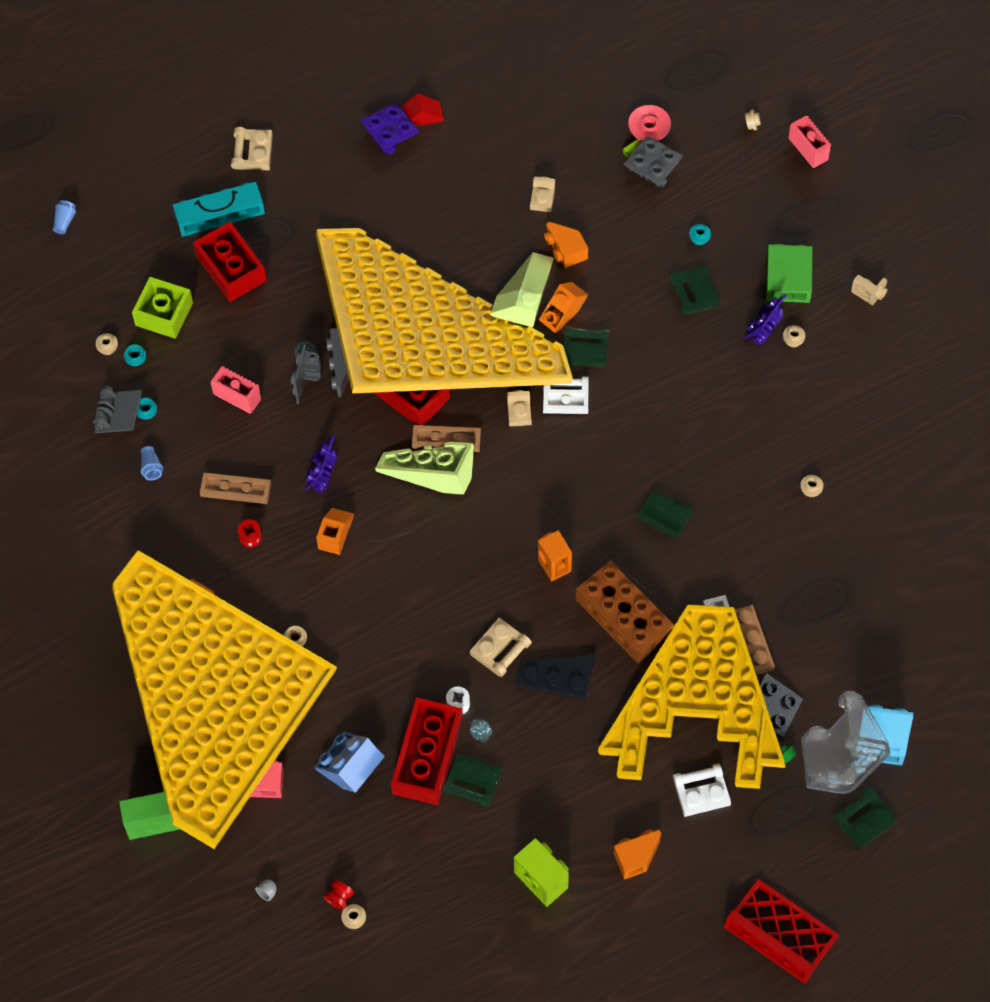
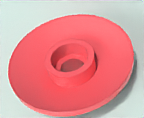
[628,105,671,141]

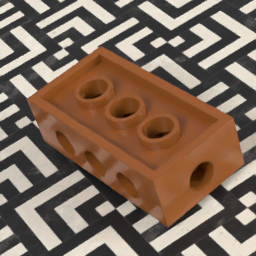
[576,561,674,664]

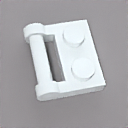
[543,377,588,414]
[673,763,731,817]

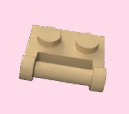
[231,127,273,170]
[470,618,532,677]

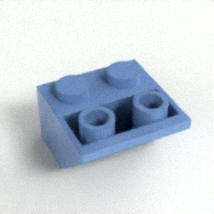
[314,732,385,793]

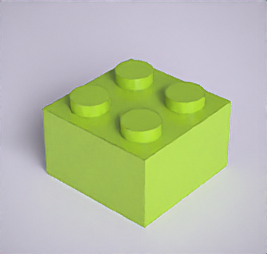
[132,277,193,339]
[514,838,569,907]

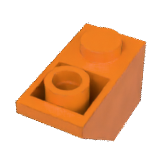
[544,222,588,269]
[539,282,588,333]
[316,508,354,555]
[613,830,661,880]

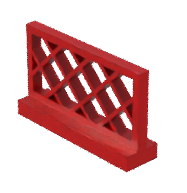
[724,879,839,984]

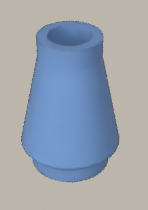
[53,200,76,234]
[141,446,163,481]

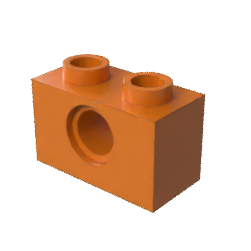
[538,530,572,582]

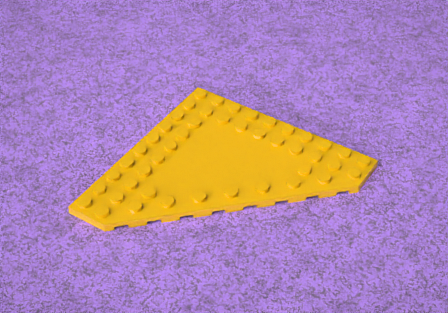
[316,228,573,393]
[112,550,337,849]

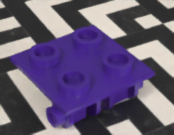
[360,103,419,155]
[744,294,787,345]
[305,436,337,493]

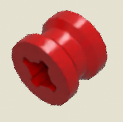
[238,519,262,548]
[323,880,354,910]

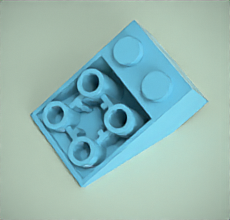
[855,705,913,765]

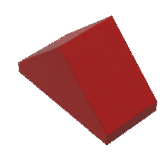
[400,93,444,126]

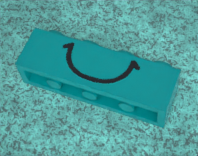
[173,182,265,237]

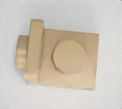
[530,176,555,212]
[851,275,888,305]
[507,390,532,426]

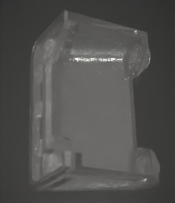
[801,691,890,794]

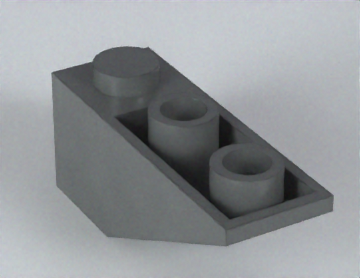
[326,328,349,397]

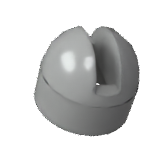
[255,880,277,901]

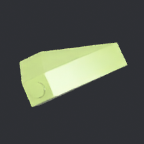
[491,252,554,327]
[375,442,474,494]

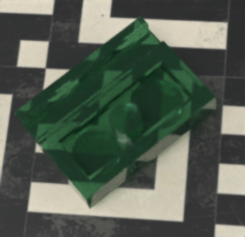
[637,489,694,540]

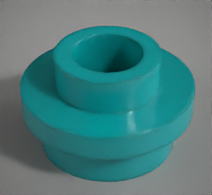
[689,224,711,245]
[124,345,146,366]
[137,398,157,420]

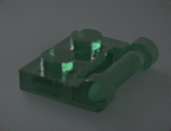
[669,266,720,315]
[563,325,609,368]
[443,754,502,808]
[832,787,898,850]

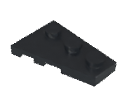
[516,655,595,701]

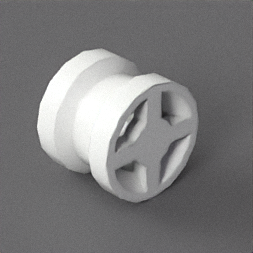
[446,687,470,714]

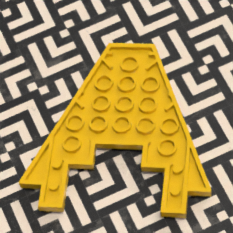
[598,605,785,789]

